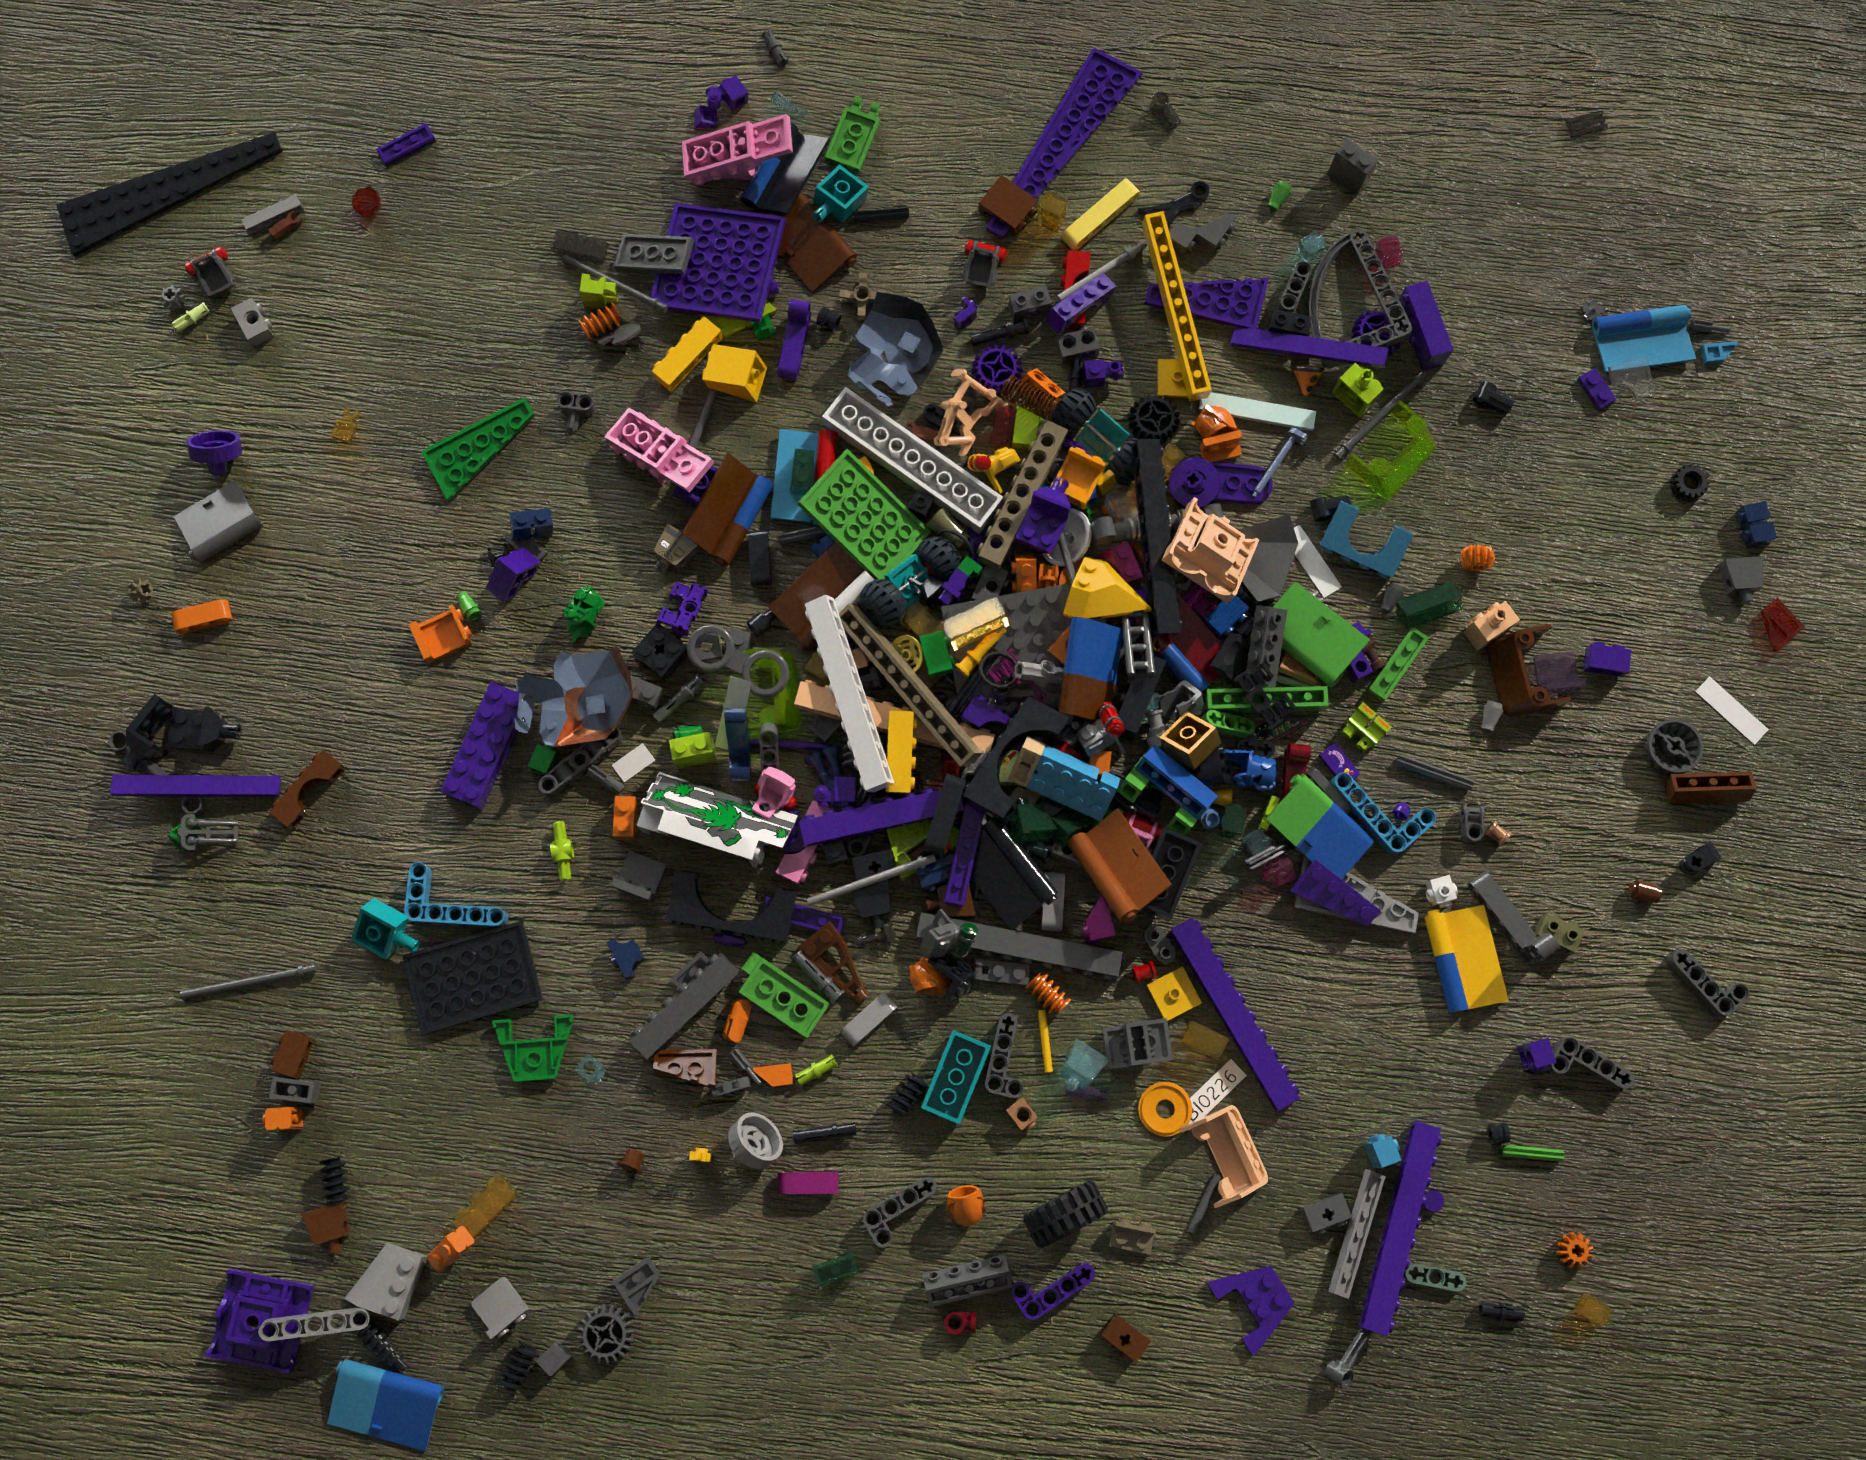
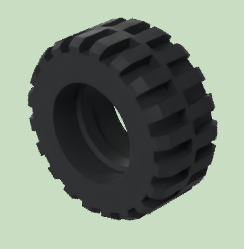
[1023,1180,1108,1249]

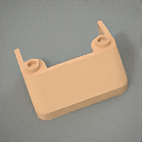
[1180,1105,1268,1208]

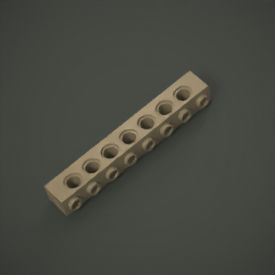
[977,420,1068,571]

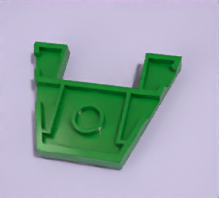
[492,1014,574,1082]

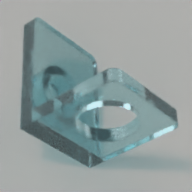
[575,1054,606,1084]

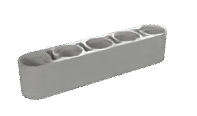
[258,1307,370,1341]

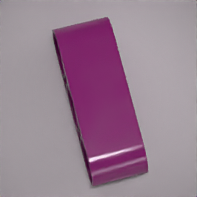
[777,1172,838,1194]

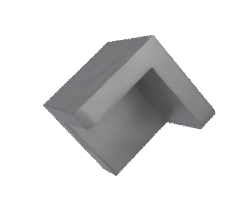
[536,1341,573,1376]

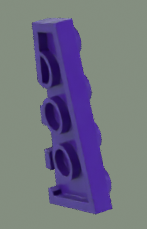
[1290,859,1381,927]

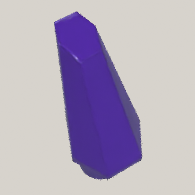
[714,932,747,945]

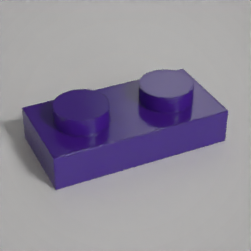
[1577,368,1616,411]

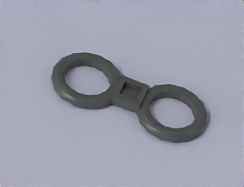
[687,624,790,698]

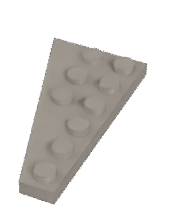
[1293,855,1419,934]

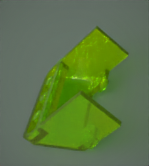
[1344,400,1436,499]
[740,648,801,735]

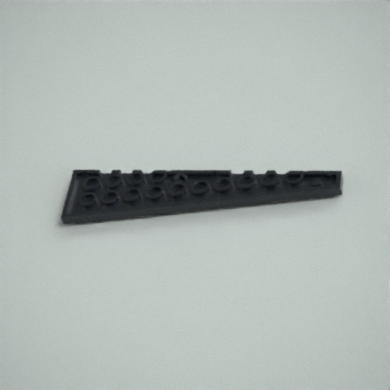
[56,132,283,257]

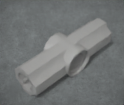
[1014,660,1064,687]

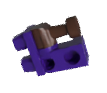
[1346,621,1386,683]

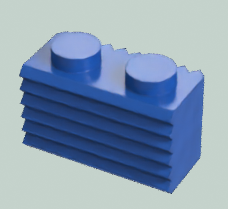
[1203,595,1249,639]

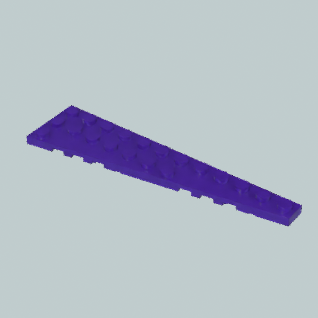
[986,47,1143,239]

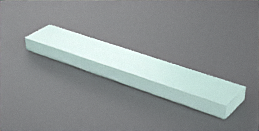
[1198,392,1316,431]

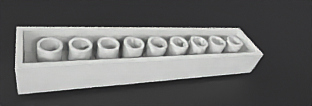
[822,387,1003,535]

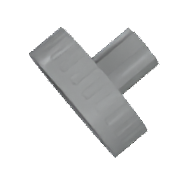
[728,1113,783,1169]

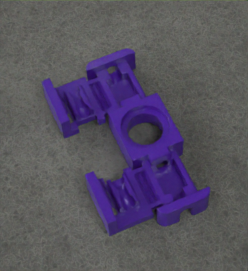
[656,582,708,636]

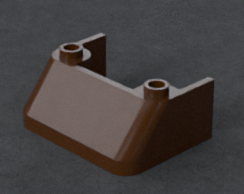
[1486,624,1571,717]

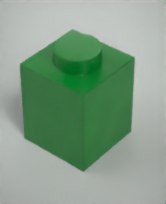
[528,744,559,775]

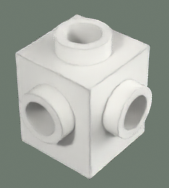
[1425,875,1458,908]

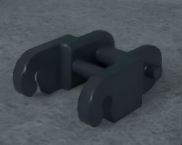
[487,542,509,568]

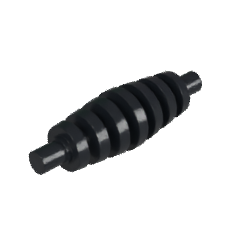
[353,1314,409,1373]

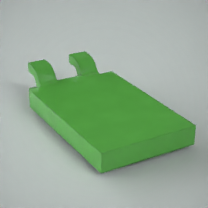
[825,96,880,172]

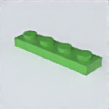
[1367,627,1429,702]

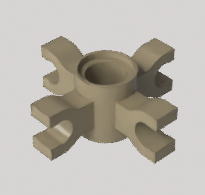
[839,273,885,322]

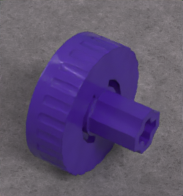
[186,430,242,476]
[1169,458,1221,509]

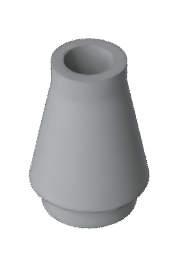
[1481,701,1504,731]

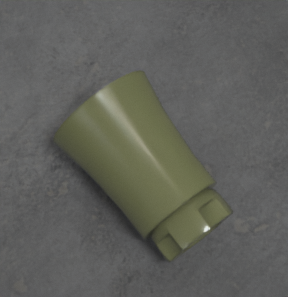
[926,507,970,550]

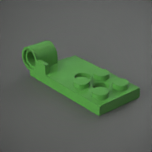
[739,952,830,1038]

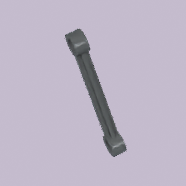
[108,731,206,816]

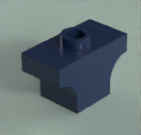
[606,938,645,980]

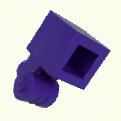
[705,75,748,111]
[1083,359,1124,388]
[814,777,855,807]

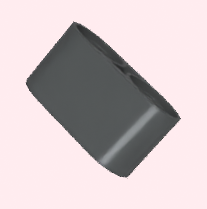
[557,391,596,432]

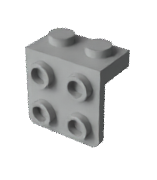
[471,1277,530,1339]

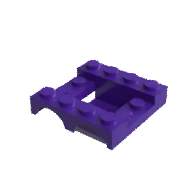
[205,1268,315,1373]

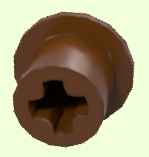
[617,1148,645,1175]

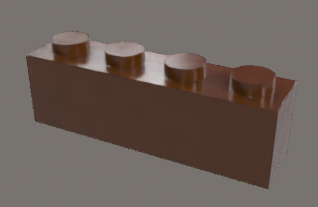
[1664,772,1757,804]

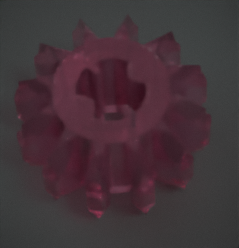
[1375,236,1403,269]

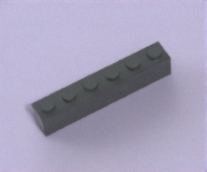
[630,952,738,1059]

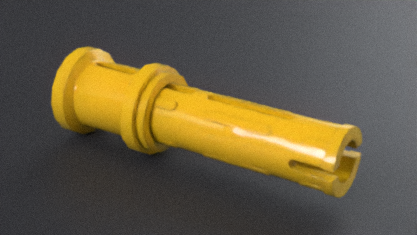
[955,623,1007,677]

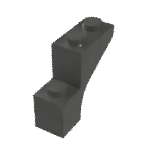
[1169,214,1236,256]

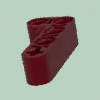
[1282,743,1311,800]

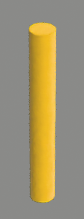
[1038,1010,1053,1073]

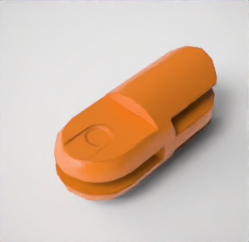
[722,997,752,1042]

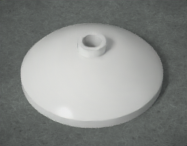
[1043,508,1092,567]

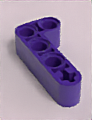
[778,299,811,381]
[1010,1263,1095,1320]

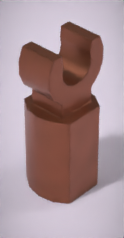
[268,210,303,241]
[906,421,939,444]

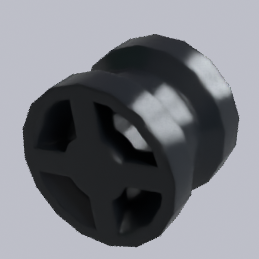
[1487,1123,1510,1145]

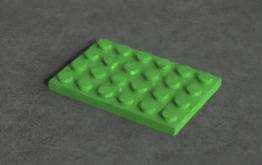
[797,449,931,580]

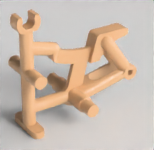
[934,369,1017,456]

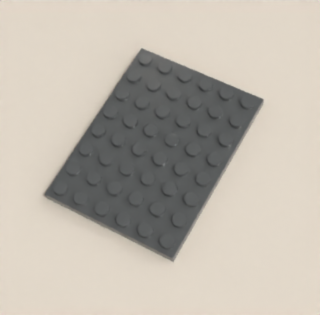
[941,583,1119,724]

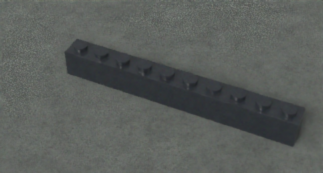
[1130,439,1182,638]

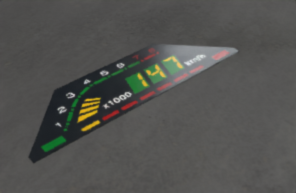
[1245,714,1311,751]

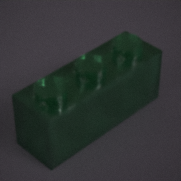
[1396,582,1462,629]

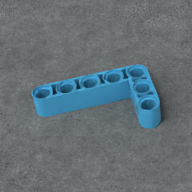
[1330,772,1436,854]
[404,862,509,928]

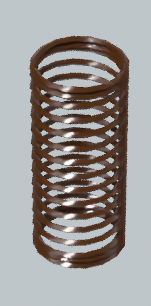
[1001,375,1062,422]

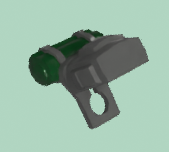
[919,909,978,961]

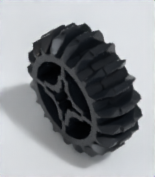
[1128,394,1180,445]

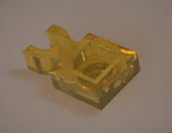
[331,406,361,444]

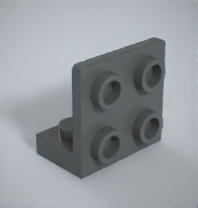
[611,851,666,903]

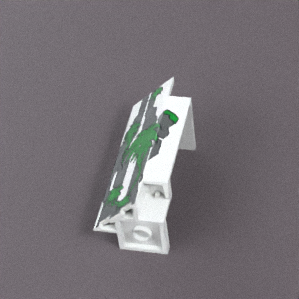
[636,772,798,869]

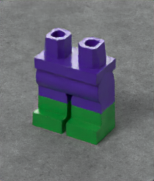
[938,556,983,607]

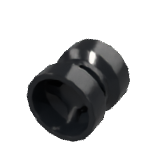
[816,306,841,332]

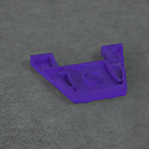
[1206,1266,1294,1356]

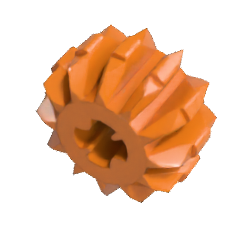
[1460,544,1495,572]
[1556,1232,1594,1269]

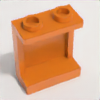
[408,605,473,664]

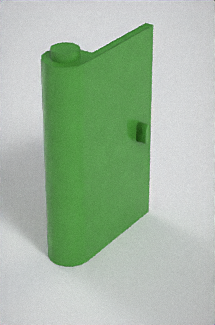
[1272,582,1370,688]

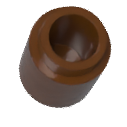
[1628,880,1662,904]

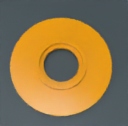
[1138,1082,1192,1137]

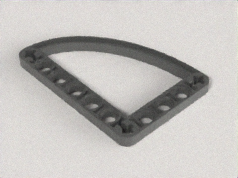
[1309,229,1412,369]

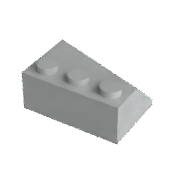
[344,1243,427,1320]

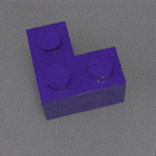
[486,547,541,603]

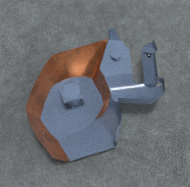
[514,645,634,746]

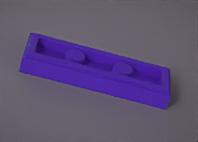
[376,123,436,167]

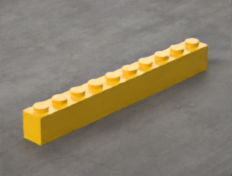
[1142,211,1212,402]

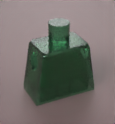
[1010,796,1057,843]

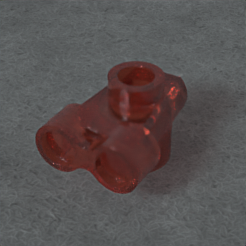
[940,751,960,781]

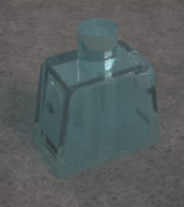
[1061,1038,1110,1091]

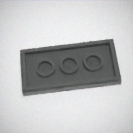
[614,234,694,274]

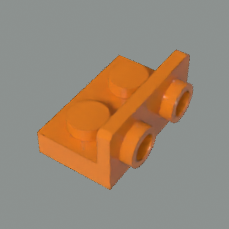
[1200,430,1242,463]

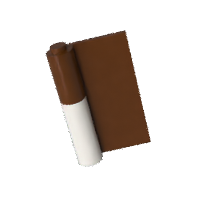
[768,542,874,651]

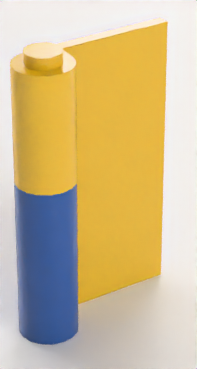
[1424,905,1509,1013]

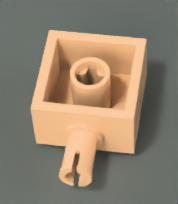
[1463,601,1520,651]

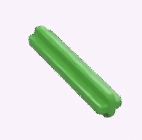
[1501,1145,1564,1162]

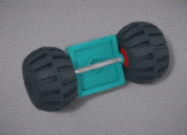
[1051,388,1137,486]
[859,536,961,628]

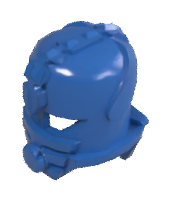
[1225,749,1277,791]

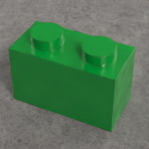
[919,631,955,679]

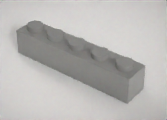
[241,195,304,235]

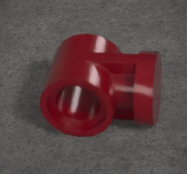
[944,1311,976,1334]

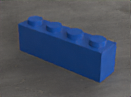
[1135,745,1218,820]

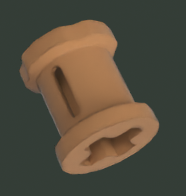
[1484,820,1512,847]

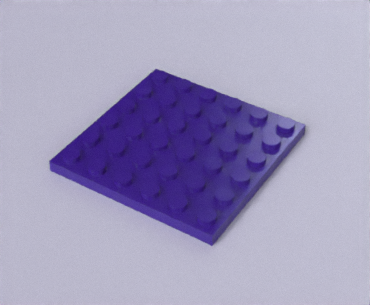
[649,203,786,323]

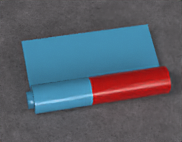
[770,429,838,526]

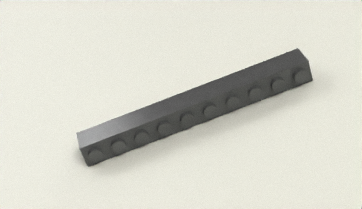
[916,913,1123,981]

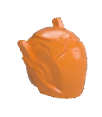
[1191,404,1238,439]
[908,957,951,995]
[946,1185,986,1227]

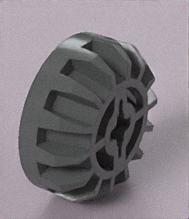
[1644,719,1703,774]

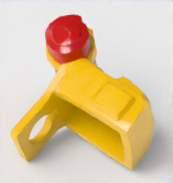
[967,447,1021,494]

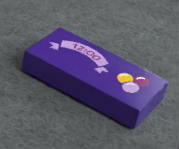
[1319,743,1360,787]

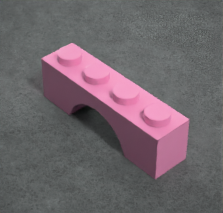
[776,800,835,886]

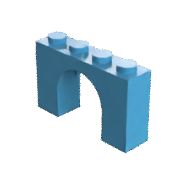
[1320,501,1414,579]

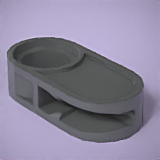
[709,1076,751,1098]

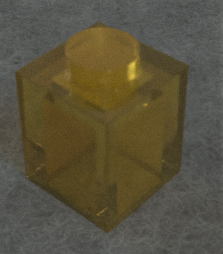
[1573,1294,1612,1327]

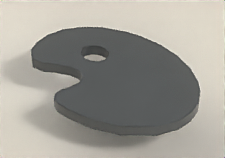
[597,322,641,346]

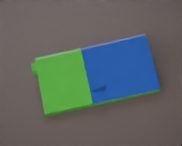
[1266,774,1374,879]

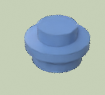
[1200,809,1220,829]

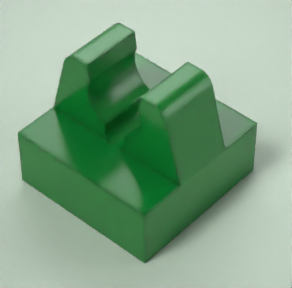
[751,315,776,342]

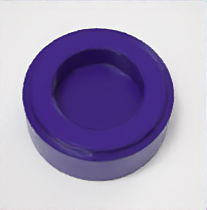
[1424,1190,1444,1212]

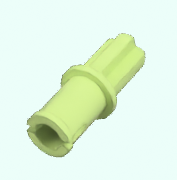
[172,302,211,332]

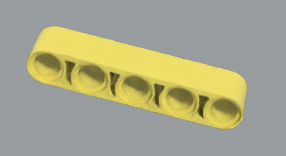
[1060,179,1140,251]

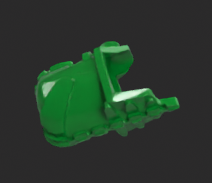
[563,587,605,643]

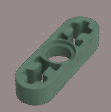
[1403,1263,1466,1292]

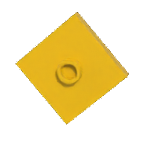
[1157,359,1188,398]
[1146,966,1202,1021]

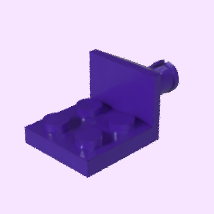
[1015,477,1071,556]

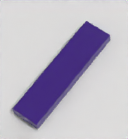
[762,896,845,934]

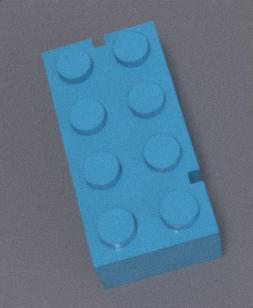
[1027,745,1120,821]

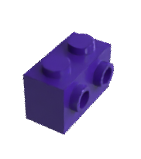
[1583,642,1631,677]

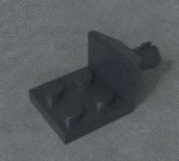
[121,694,175,770]
[166,706,242,752]

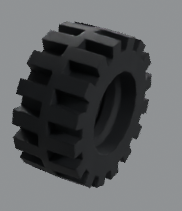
[1670,464,1710,502]

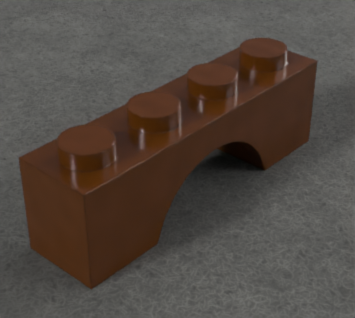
[269,750,347,831]

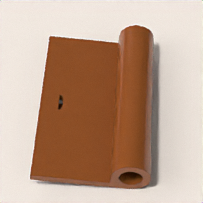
[1067,808,1172,923]

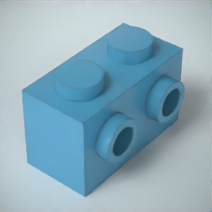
[1363,1134,1401,1168]

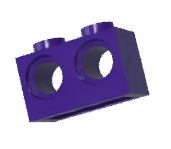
[1517,1038,1556,1073]

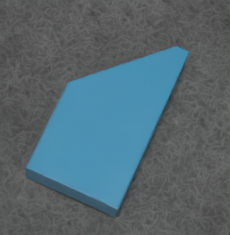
[1700,341,1738,365]

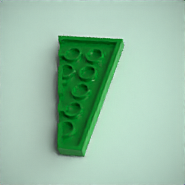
[421,397,535,502]

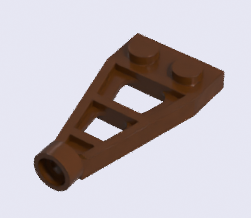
[798,921,870,1005]

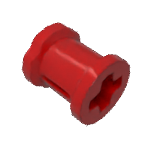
[1132,961,1157,984]

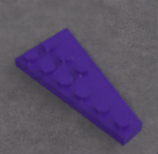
[1144,277,1269,329]

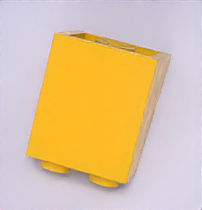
[702,344,767,403]

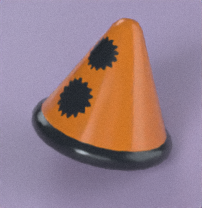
[1292,365,1325,396]

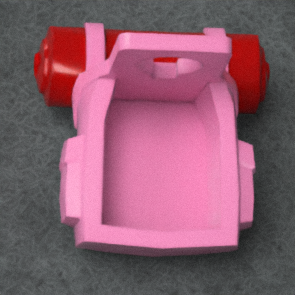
[752,767,797,819]
[1123,811,1164,857]

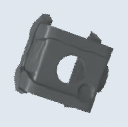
[1159,680,1207,722]

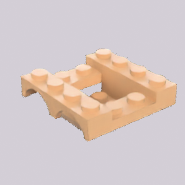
[1162,497,1259,603]

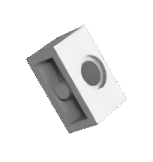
[231,298,274,347]

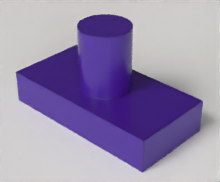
[784,811,805,854]

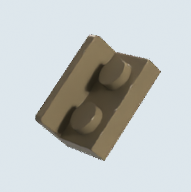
[1108,1218,1156,1255]

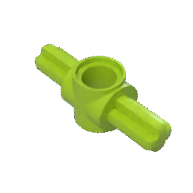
[550,821,574,881]

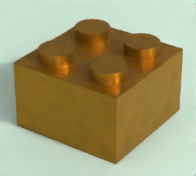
[1159,711,1221,770]

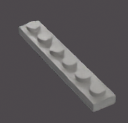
[1328,1169,1386,1299]

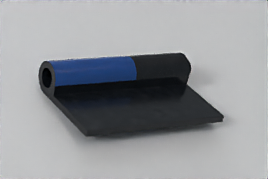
[740,123,830,215]

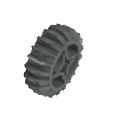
[577,1304,635,1364]

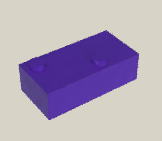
[1399,281,1454,371]

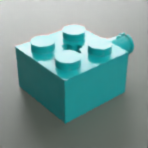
[812,164,869,223]
[351,898,420,960]

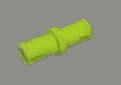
[795,1054,838,1086]

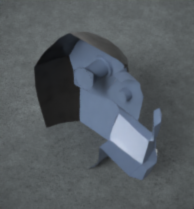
[848,292,943,406]

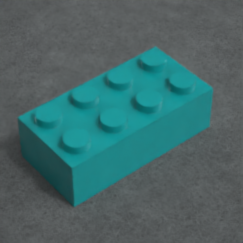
[921,1030,991,1125]

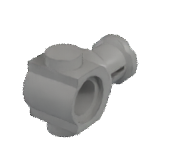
[1145,709,1169,750]

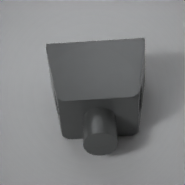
[1718,557,1763,604]

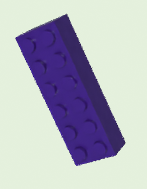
[440,682,519,811]

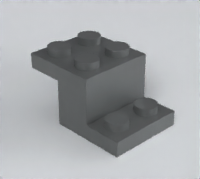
[1102,1018,1173,1070]

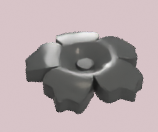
[1582,299,1605,321]

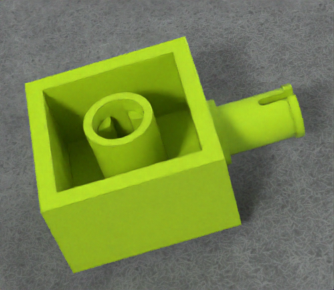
[1332,363,1384,418]

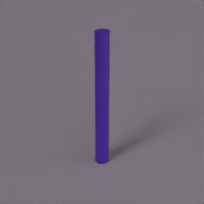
[749,738,827,750]

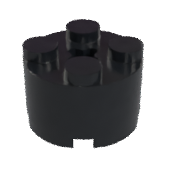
[1197,746,1232,790]

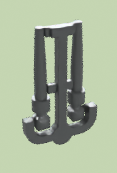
[177,814,238,850]

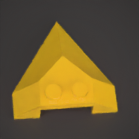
[1063,556,1152,619]

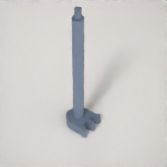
[1252,428,1307,498]

